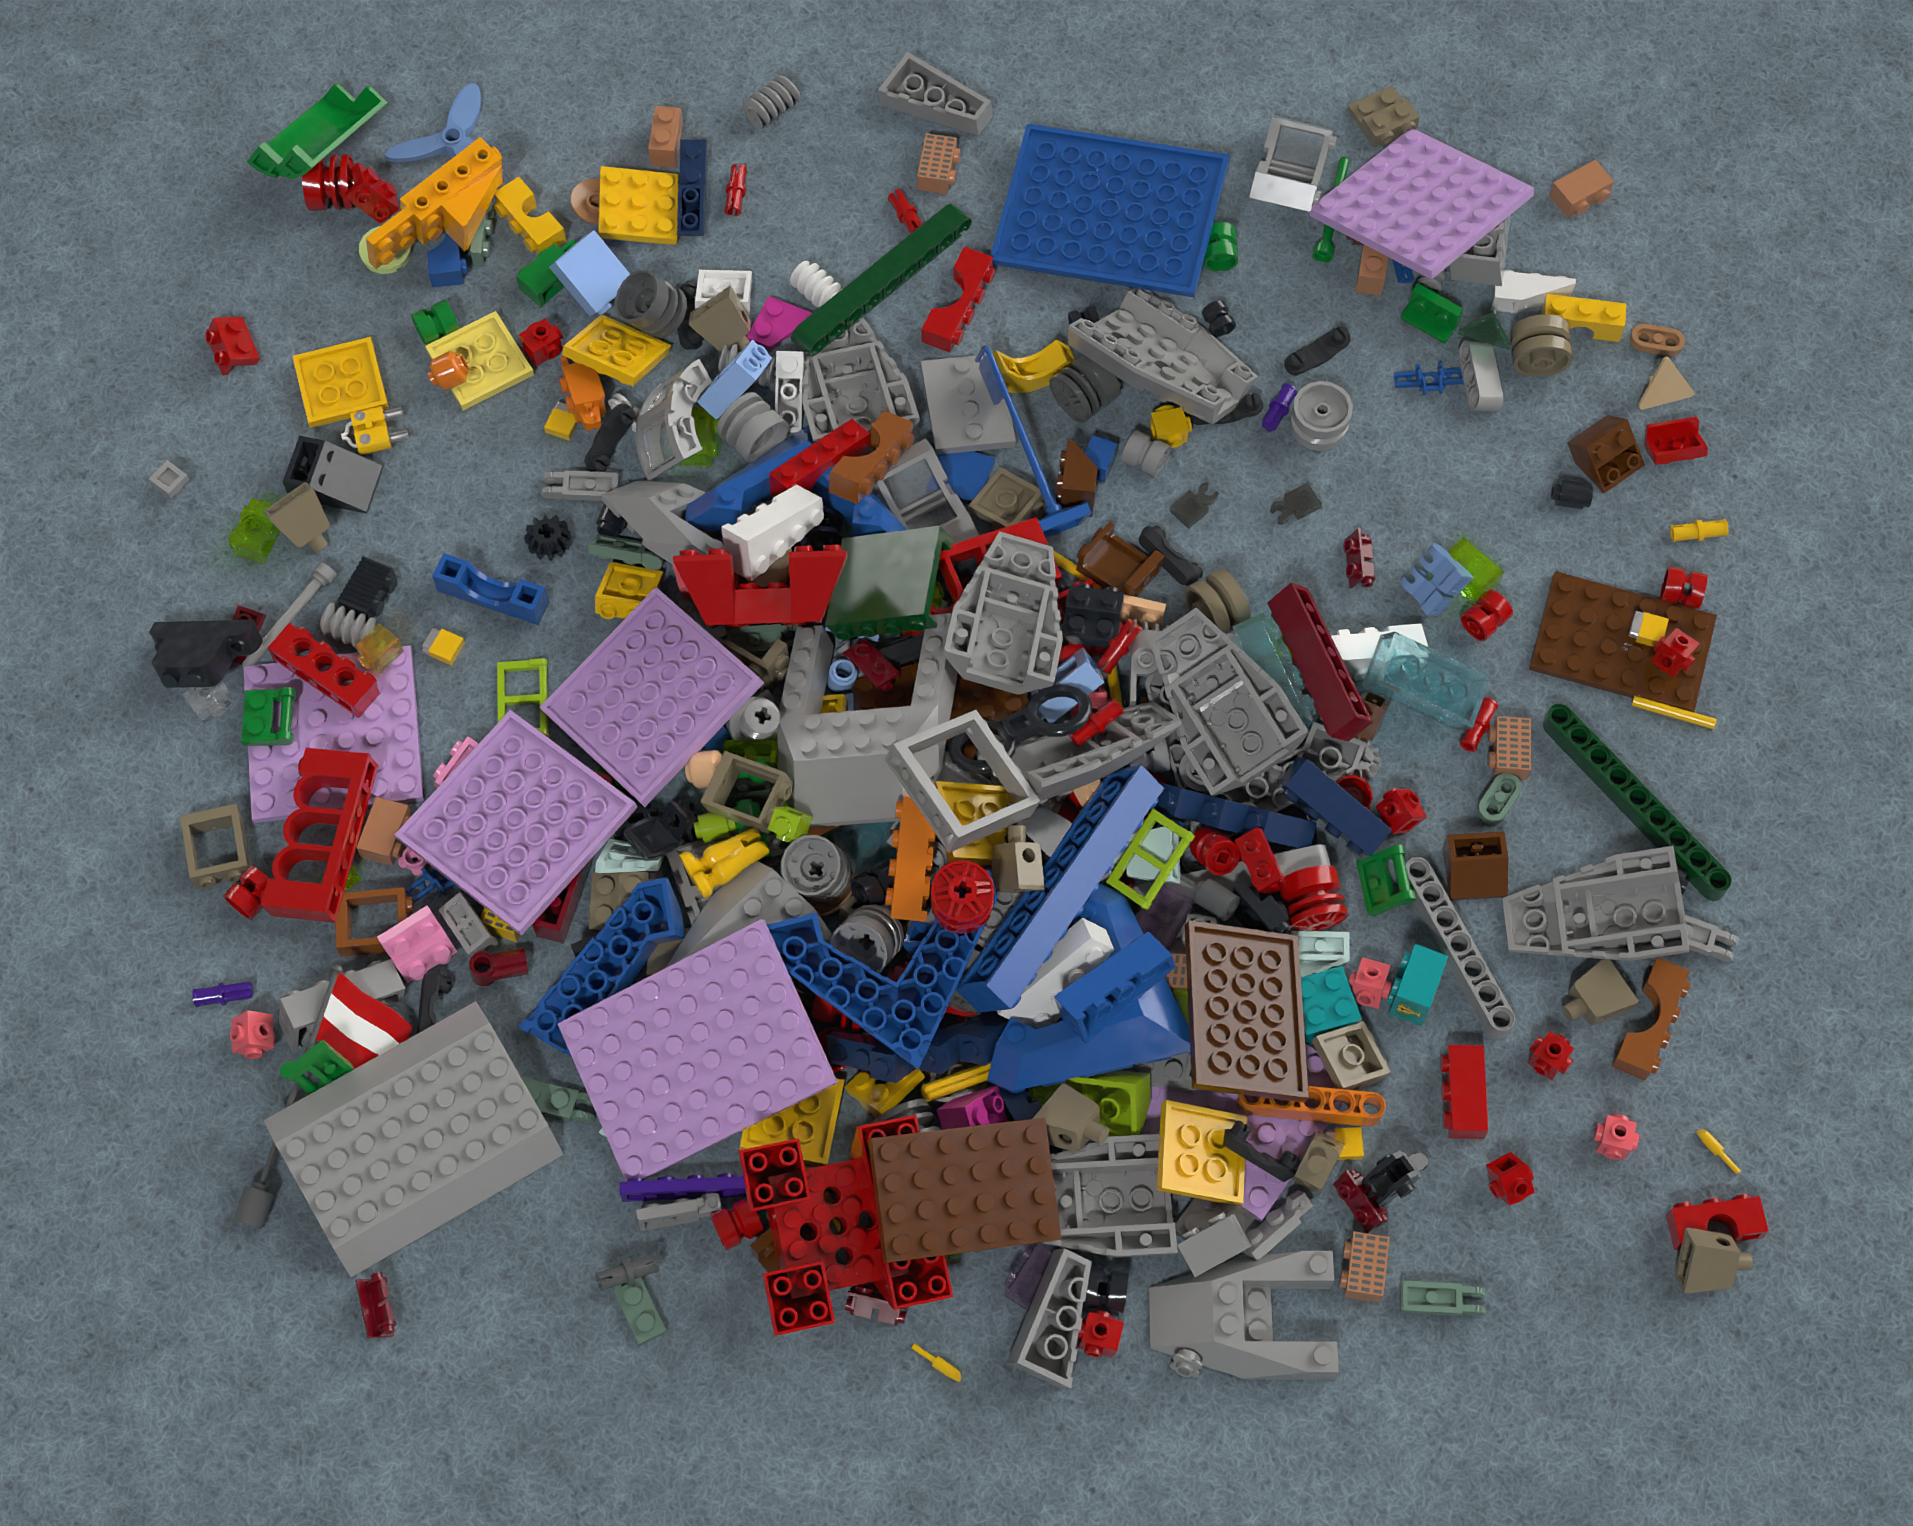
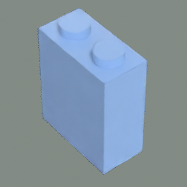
[549,230,630,316]

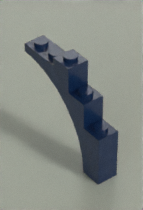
[1151,781,1317,848]
[826,1011,1009,1083]

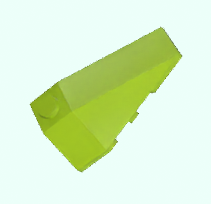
[1028,1070,1151,1137]

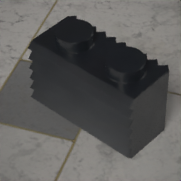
[337,556,397,622]

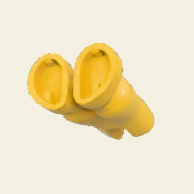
[679,828,770,899]

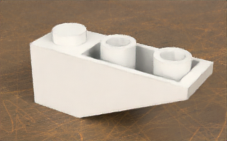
[1491,270,1576,313]
[775,351,805,433]

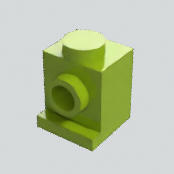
[767,807,813,843]

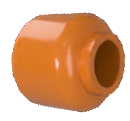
[427,351,470,391]

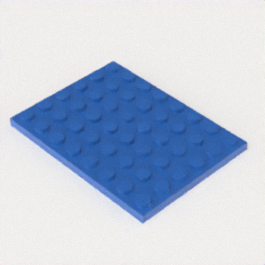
[990,124,1230,298]

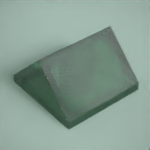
[1458,309,1512,350]

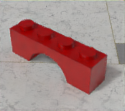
[921,246,996,353]
[769,419,871,498]

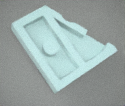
[595,839,665,873]
[1290,931,1350,977]

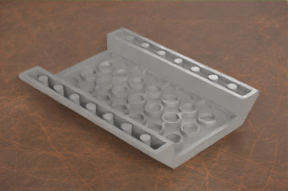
[263,1001,564,1278]

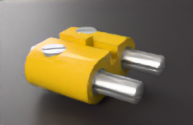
[341,406,408,455]

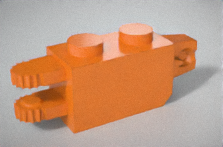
[559,356,606,431]

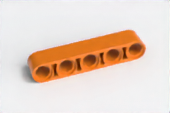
[1237,1086,1386,1127]

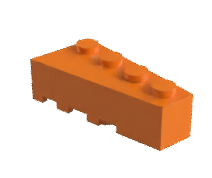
[885,793,935,922]

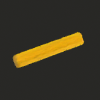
[921,1061,992,1102]

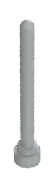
[242,562,337,667]

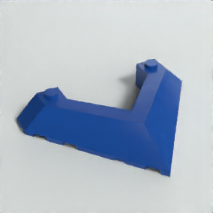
[685,425,907,537]
[767,870,997,1070]
[518,877,685,1057]
[987,883,1190,1093]

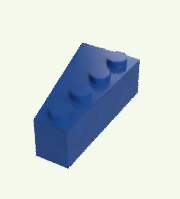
[1054,931,1175,1044]

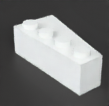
[721,485,824,582]
[1331,624,1430,681]
[997,918,1114,1030]

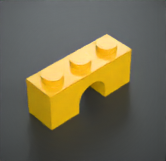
[493,177,566,254]
[1541,294,1626,342]

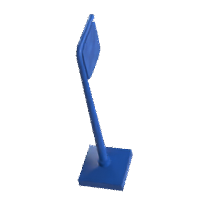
[975,345,1091,538]

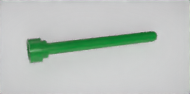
[1312,157,1349,263]

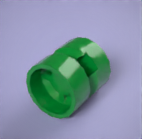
[1204,222,1238,271]
[411,299,460,346]

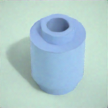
[827,659,857,694]

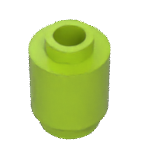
[693,813,736,843]

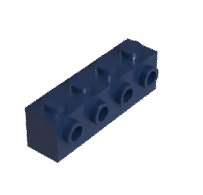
[1277,757,1392,856]

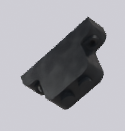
[149,620,263,688]

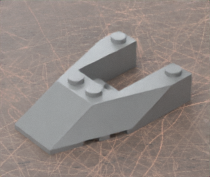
[601,481,755,566]
[1149,1251,1339,1380]

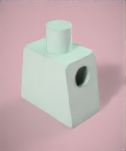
[1113,826,1180,884]

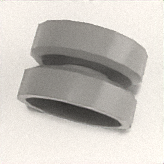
[1290,381,1353,451]

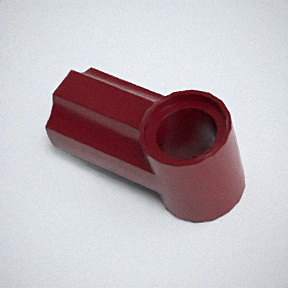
[469,948,529,986]

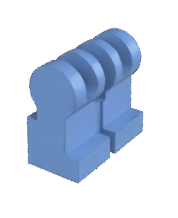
[1400,543,1474,616]

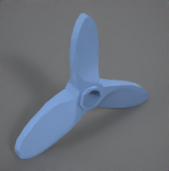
[385,83,481,162]

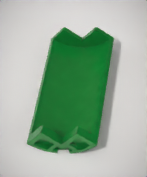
[246,83,388,179]

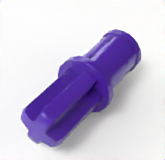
[1262,383,1297,432]
[192,982,253,1007]

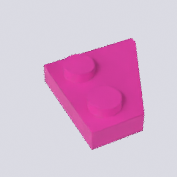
[747,296,812,351]

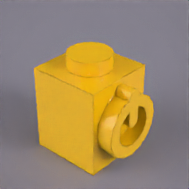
[1150,405,1192,448]

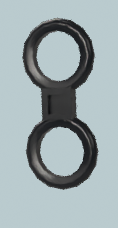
[948,684,1093,774]

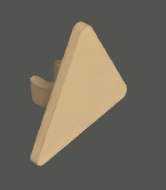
[1638,357,1694,410]

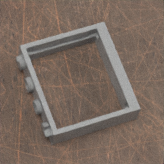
[885,710,1041,853]

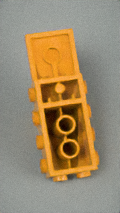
[366,137,503,269]

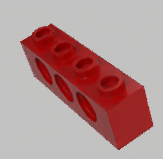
[267,623,380,718]

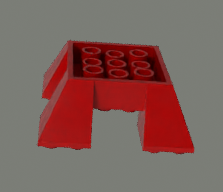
[673,545,847,628]
[738,1115,953,1336]

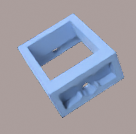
[697,340,772,420]
[1031,647,1104,724]

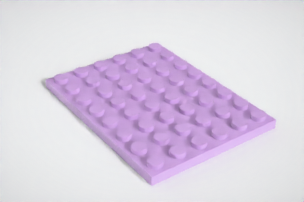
[558,919,838,1182]

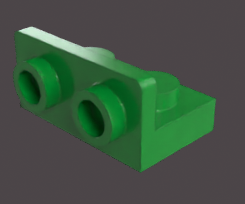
[1401,283,1463,344]

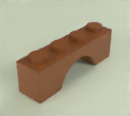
[829,410,914,504]
[1612,957,1691,1081]

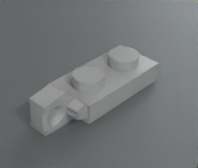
[1242,1190,1313,1260]
[636,1193,721,1231]

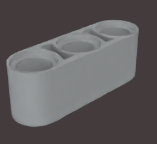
[1458,340,1503,412]

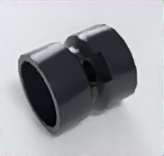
[850,860,894,907]
[1083,1267,1129,1313]

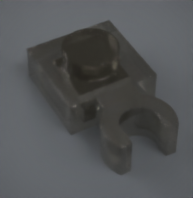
[1170,482,1219,529]
[1270,482,1322,525]

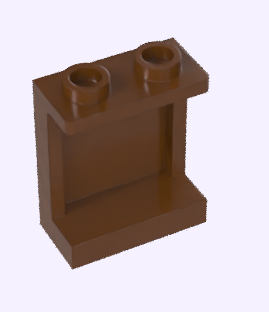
[1076,521,1165,597]

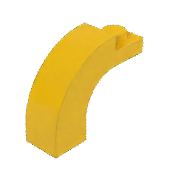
[992,340,1075,393]

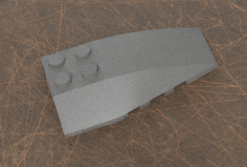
[802,317,920,450]
[942,531,1063,695]
[1149,608,1309,796]
[999,702,1182,803]
[1502,846,1690,961]
[666,861,832,980]
[1040,1134,1177,1257]

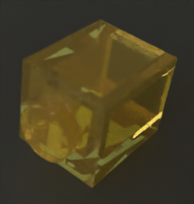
[355,623,404,674]

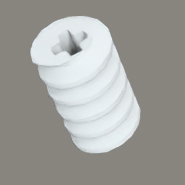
[790,261,842,308]

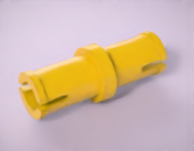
[1670,519,1729,542]

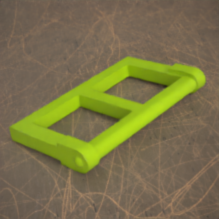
[497,658,549,738]
[1106,809,1195,910]

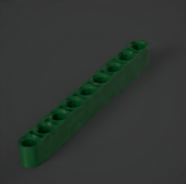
[791,203,972,357]
[1543,704,1732,901]

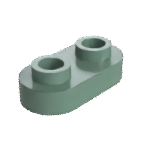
[1477,773,1522,825]

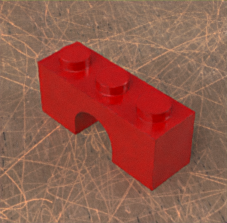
[1666,1194,1769,1250]

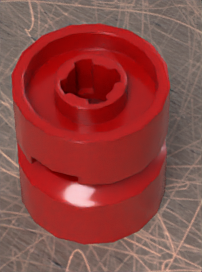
[1660,566,1708,609]
[1460,590,1513,642]
[1189,826,1240,875]
[223,865,270,920]
[710,1198,764,1250]

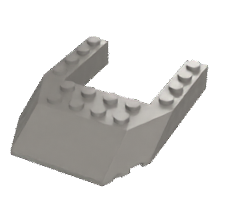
[778,613,958,827]

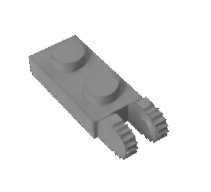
[541,470,620,501]
[1685,915,1739,962]

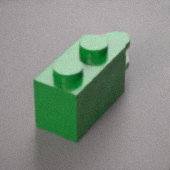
[516,240,577,307]

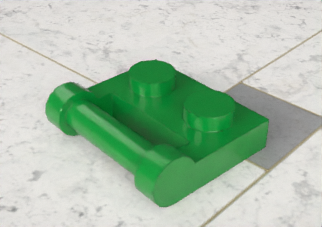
[241,687,296,746]
[1356,845,1416,916]
[280,1040,355,1096]

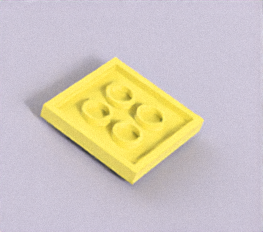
[425,311,534,411]

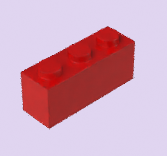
[1440,1045,1489,1139]

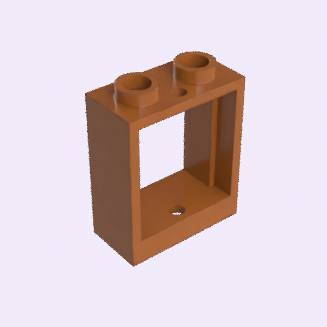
[335,887,414,957]

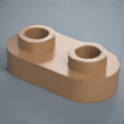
[1630,324,1685,357]

